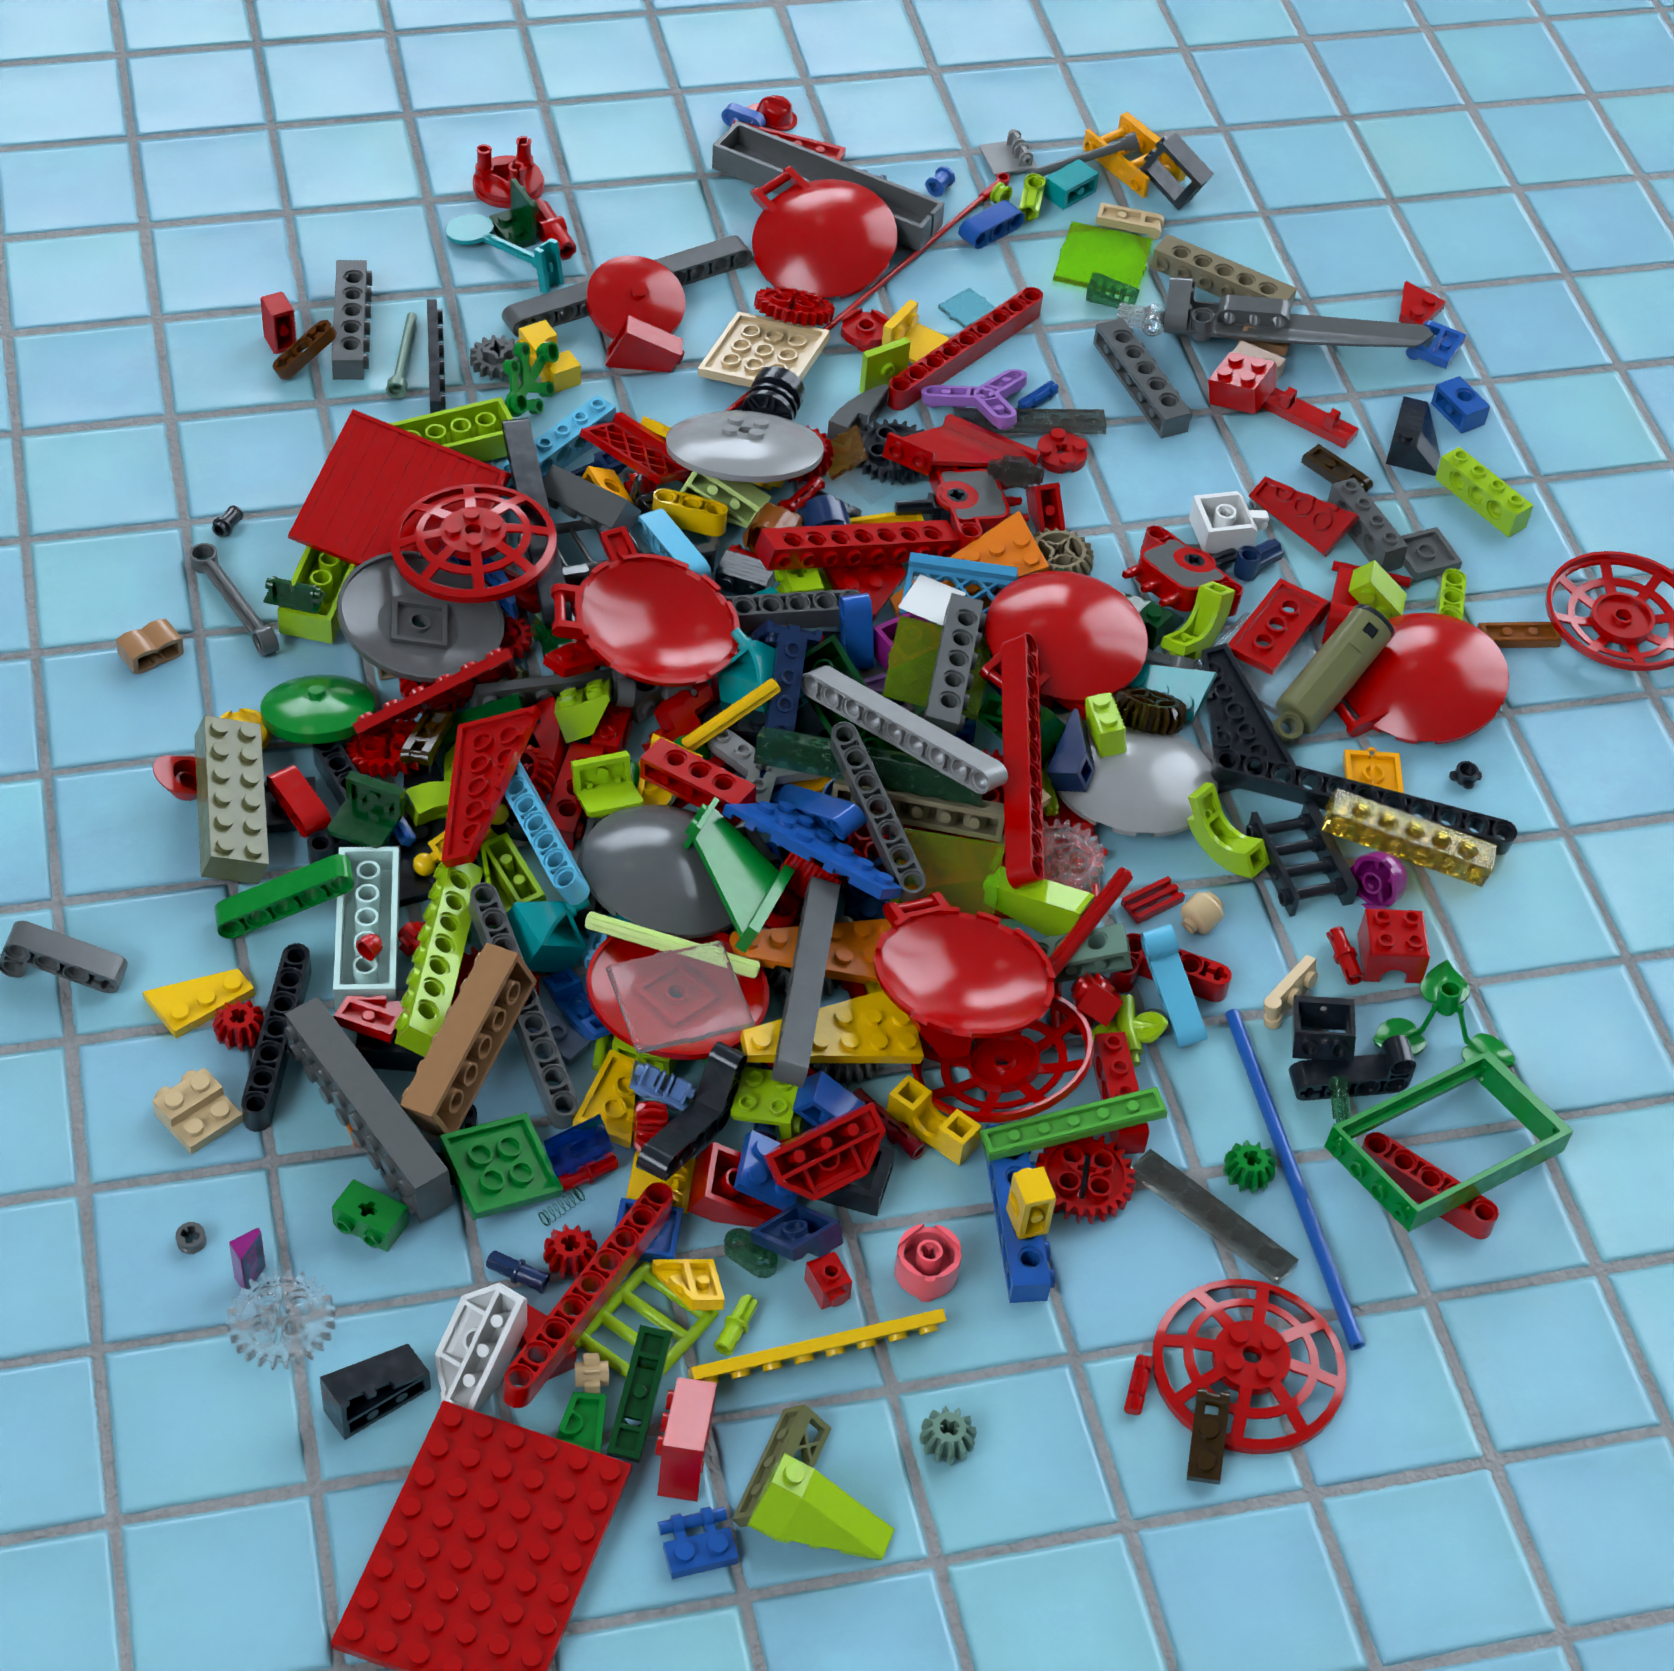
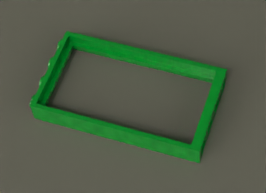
[1324,1050,1573,1232]

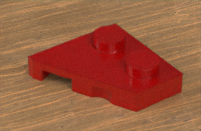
[1398,281,1446,325]

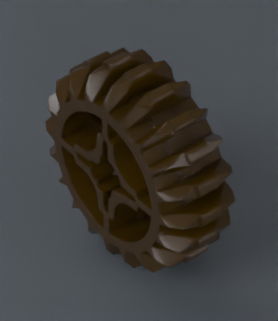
[1114,687,1187,735]

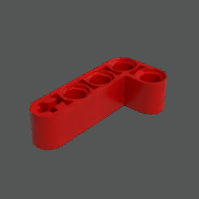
[1321,566,1359,644]
[1108,933,1232,1002]

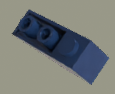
[1046,709,1095,792]

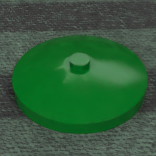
[260,675,376,744]

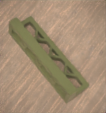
[732,1404,831,1541]

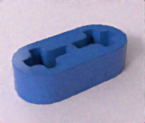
[721,103,766,127]

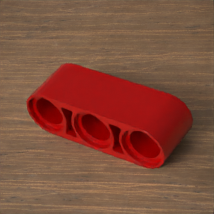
[266,764,332,838]

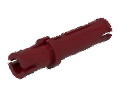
[852,1088,927,1160]

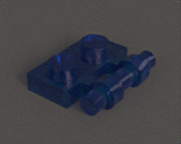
[543,1114,615,1178]

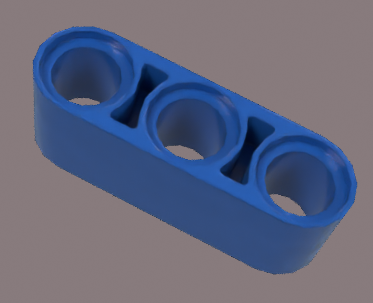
[958,200,1025,249]
[839,593,874,671]

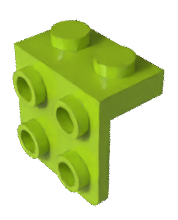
[571,751,644,818]
[731,1067,803,1140]

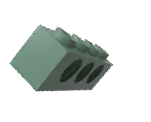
[1034,923,1133,984]

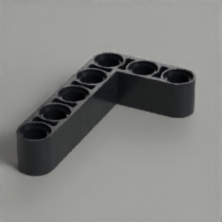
[307,741,389,864]
[636,1041,747,1181]

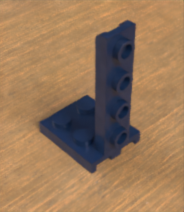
[751,620,822,750]

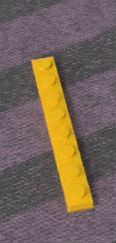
[687,1308,947,1383]

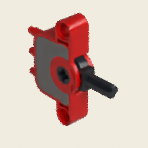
[894,465,1029,552]
[1122,525,1244,617]

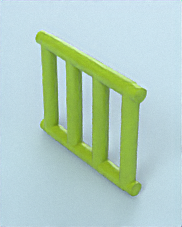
[574,1261,719,1378]

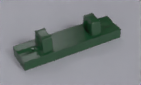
[607,1325,673,1463]

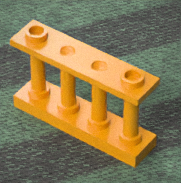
[1083,112,1186,198]

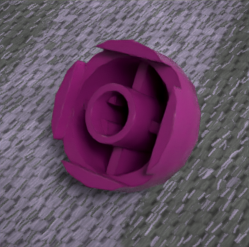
[1350,851,1407,909]

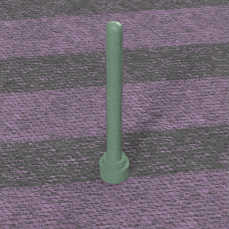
[386,312,417,399]

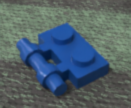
[657,1506,739,1579]

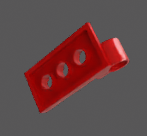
[1228,578,1331,676]

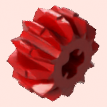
[212,998,264,1052]
[632,1101,668,1152]
[543,1224,598,1280]

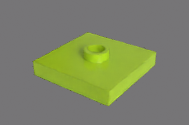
[859,337,911,393]

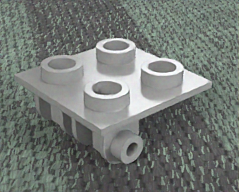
[978,129,1038,176]

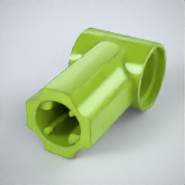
[1019,173,1045,221]

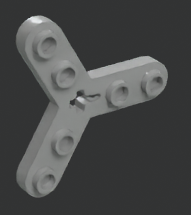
[707,729,832,820]

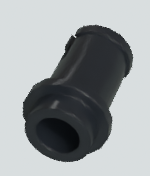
[212,505,243,537]

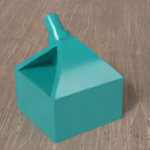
[717,627,775,713]
[498,898,590,973]

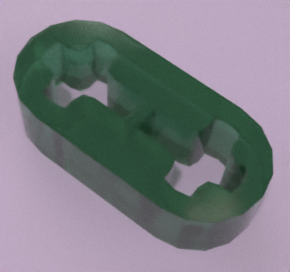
[724,1228,778,1279]

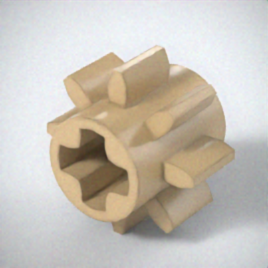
[575,1353,609,1394]

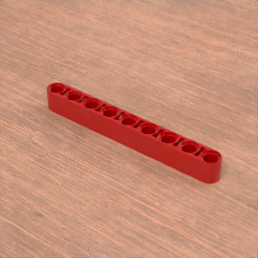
[887,287,1043,411]
[503,1182,673,1408]

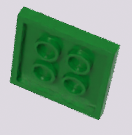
[438,1112,563,1220]

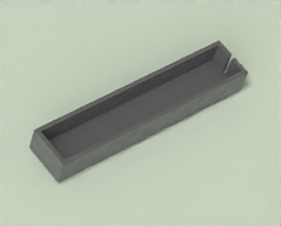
[712,121,945,251]

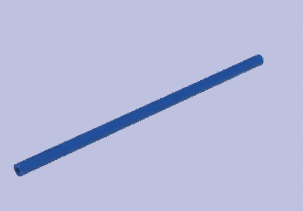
[1225,1009,1365,1350]

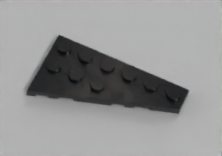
[1201,643,1296,794]

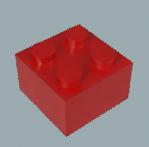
[1208,352,1277,414]

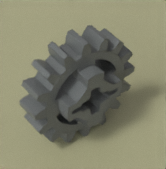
[470,335,520,381]

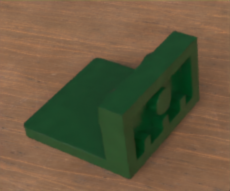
[489,178,539,248]

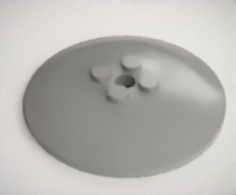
[666,410,824,483]

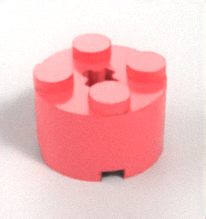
[894,1224,961,1302]

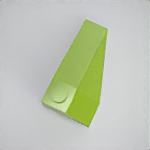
[747,1453,895,1561]

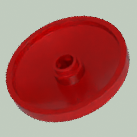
[586,255,686,339]

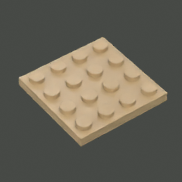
[698,311,830,387]

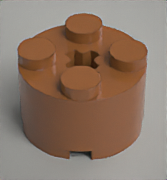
[743,503,803,554]

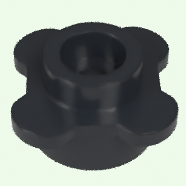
[1449,761,1482,789]

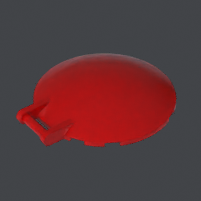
[750,165,898,299]
[551,553,740,687]
[979,571,1148,703]
[1334,613,1509,745]
[874,892,1055,1038]

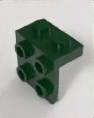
[328,771,405,848]

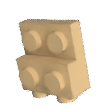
[152,1067,243,1155]

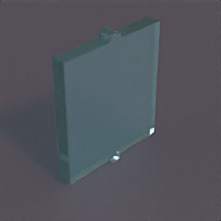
[938,288,996,329]

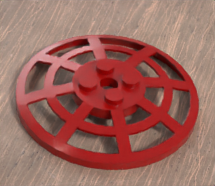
[391,484,557,603]
[1545,551,1674,671]
[911,994,1094,1123]
[1151,1279,1346,1454]

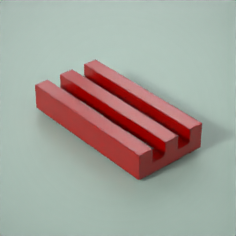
[1121,876,1185,924]

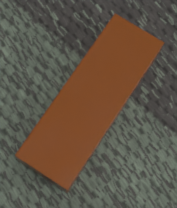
[1477,622,1562,648]

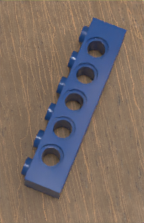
[985,1124,1055,1303]

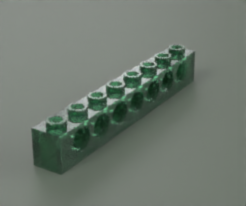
[753,726,984,806]

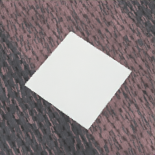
[898,574,966,626]

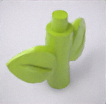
[1091,994,1168,1067]

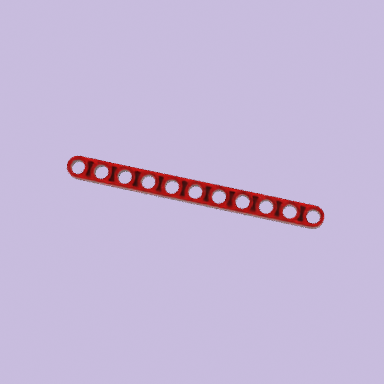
[1001,632,1044,890]

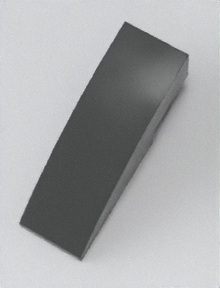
[827,384,889,446]

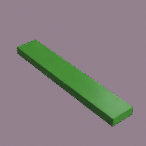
[979,1087,1168,1162]

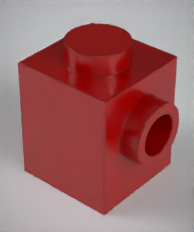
[804,1251,853,1310]

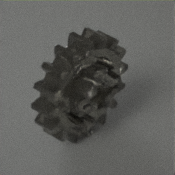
[987,455,1045,489]

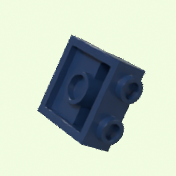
[750,1203,843,1262]

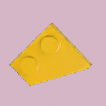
[651,1259,725,1311]

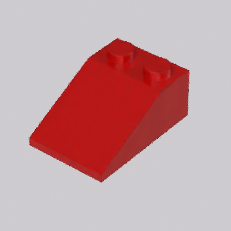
[687,1141,783,1228]

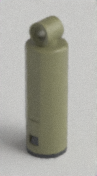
[1272,604,1395,745]

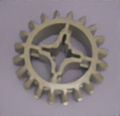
[1033,527,1094,576]

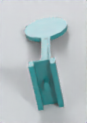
[445,214,564,294]

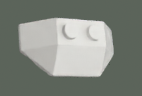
[434,1283,527,1411]

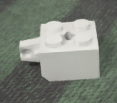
[1189,491,1269,554]

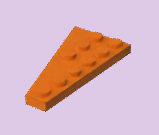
[889,511,1049,617]

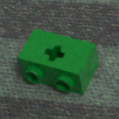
[332,1179,409,1252]

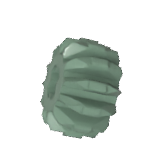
[919,1405,977,1465]

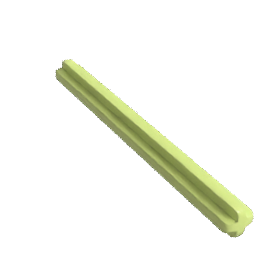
[585,911,760,979]

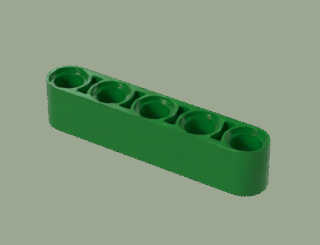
[214,854,354,939]

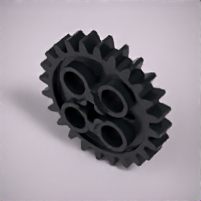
[852,419,925,485]

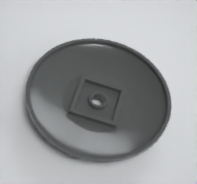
[337,551,504,683]

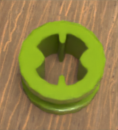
[990,182,1013,203]

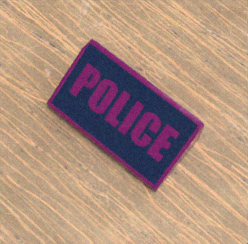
[229,1228,266,1294]

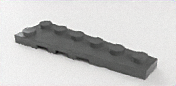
[469,668,614,709]

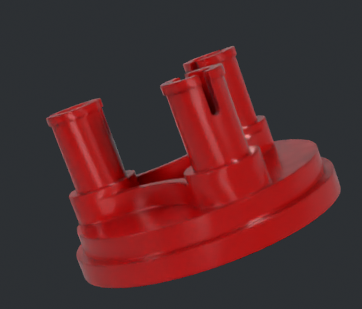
[472,136,545,209]

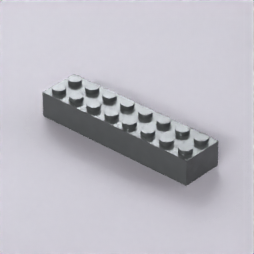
[284,996,453,1223]

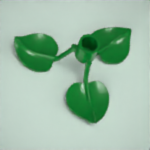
[1373,960,1515,1068]

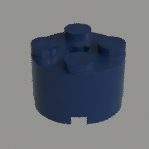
[795,495,851,527]

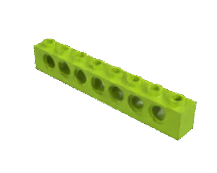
[394,861,484,1057]

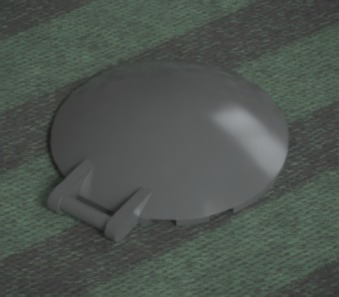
[581,805,781,939]

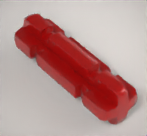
[1124,1354,1153,1416]

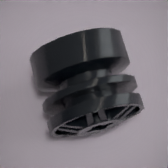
[741,366,805,421]

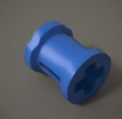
[925,166,955,197]

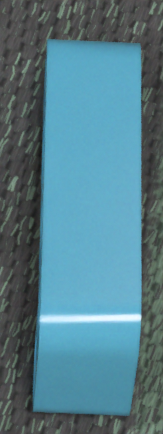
[635,508,711,578]
[1141,923,1208,1048]

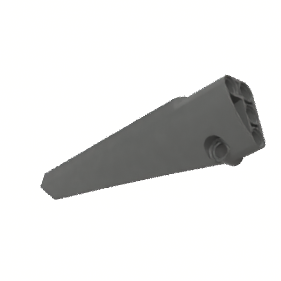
[1164,276,1434,348]

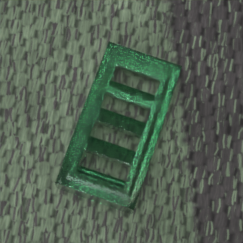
[1086,272,1140,313]

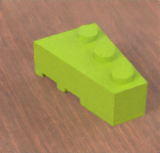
[481,832,546,929]

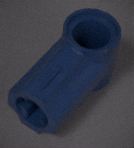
[1233,538,1284,581]

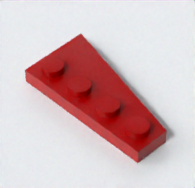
[1248,476,1360,557]
[543,639,610,678]

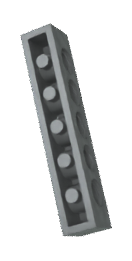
[332,260,372,380]
[1093,318,1192,439]
[923,593,986,736]

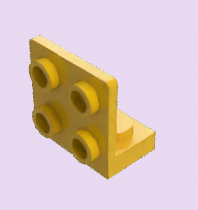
[882,299,949,363]

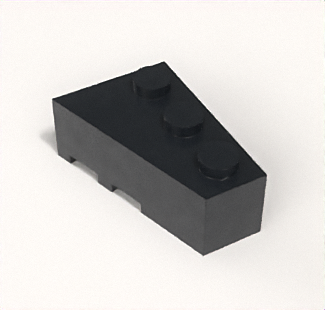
[320,1344,431,1440]

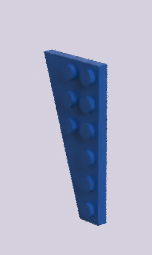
[722,801,903,900]

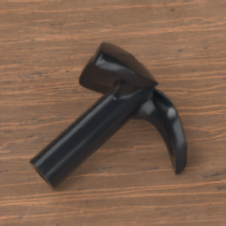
[631,474,673,515]

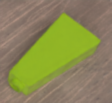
[983,866,1095,937]

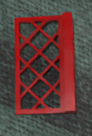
[579,412,693,485]

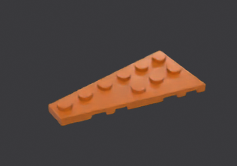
[729,919,892,984]

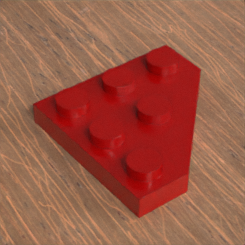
[822,563,906,622]

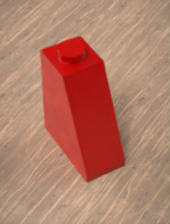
[605,315,685,372]

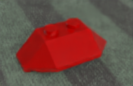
[764,1102,886,1201]

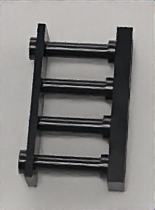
[1246,800,1359,917]

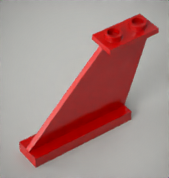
[882,414,1040,478]

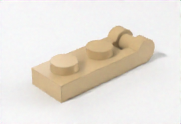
[1096,202,1165,240]
[1264,955,1318,1029]

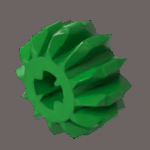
[1223,1140,1277,1194]

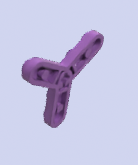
[921,369,1027,430]

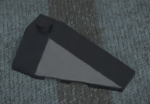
[1386,396,1440,476]

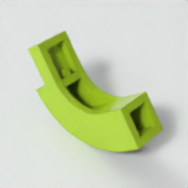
[1160,581,1235,660]
[405,781,499,850]
[1187,782,1270,879]

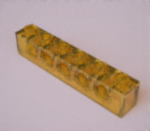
[1322,788,1497,887]

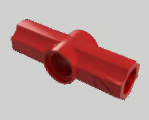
[535,198,576,260]

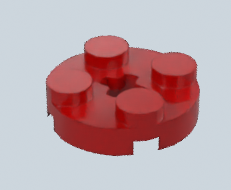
[840,308,889,352]
[1036,428,1088,474]

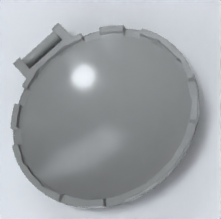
[1051,711,1218,837]

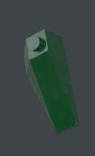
[1119,591,1184,651]

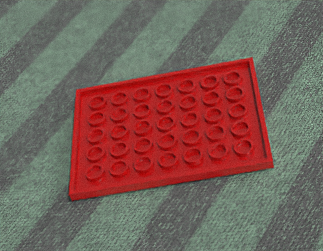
[330,1400,632,1671]

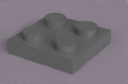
[1401,527,1462,581]

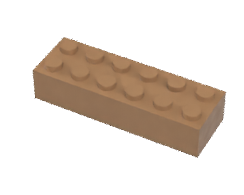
[400,942,537,1137]

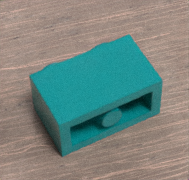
[1043,159,1099,210]

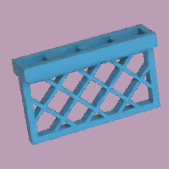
[899,552,1018,629]

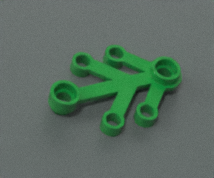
[503,342,559,417]

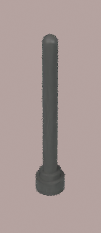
[1029,132,1140,176]

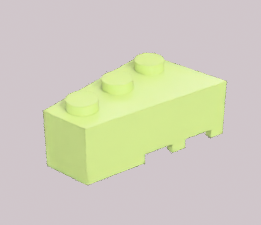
[680,472,771,528]

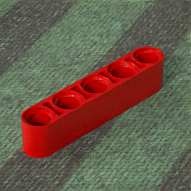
[1361,1132,1499,1240]

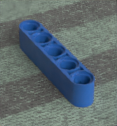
[770,783,867,840]

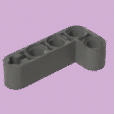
[0,921,128,993]

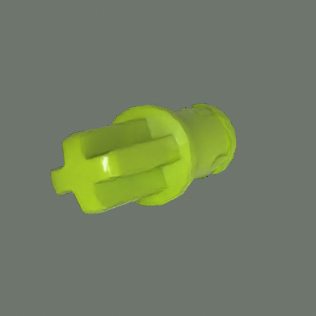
[714,1294,758,1356]

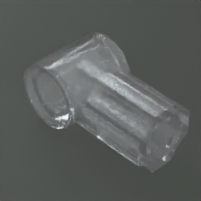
[1116,302,1166,336]

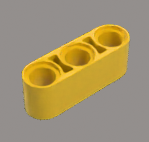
[652,488,728,537]

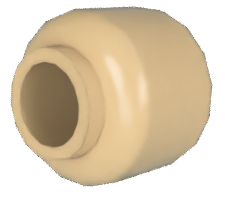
[1180,891,1224,935]

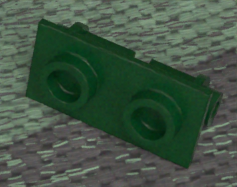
[263,576,326,614]

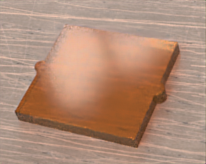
[828,425,867,480]

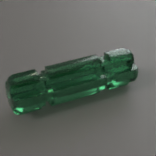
[1329,1076,1351,1126]

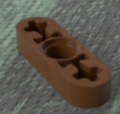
[272,320,337,380]

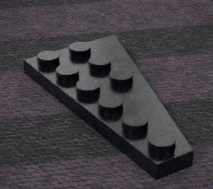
[399,758,484,908]

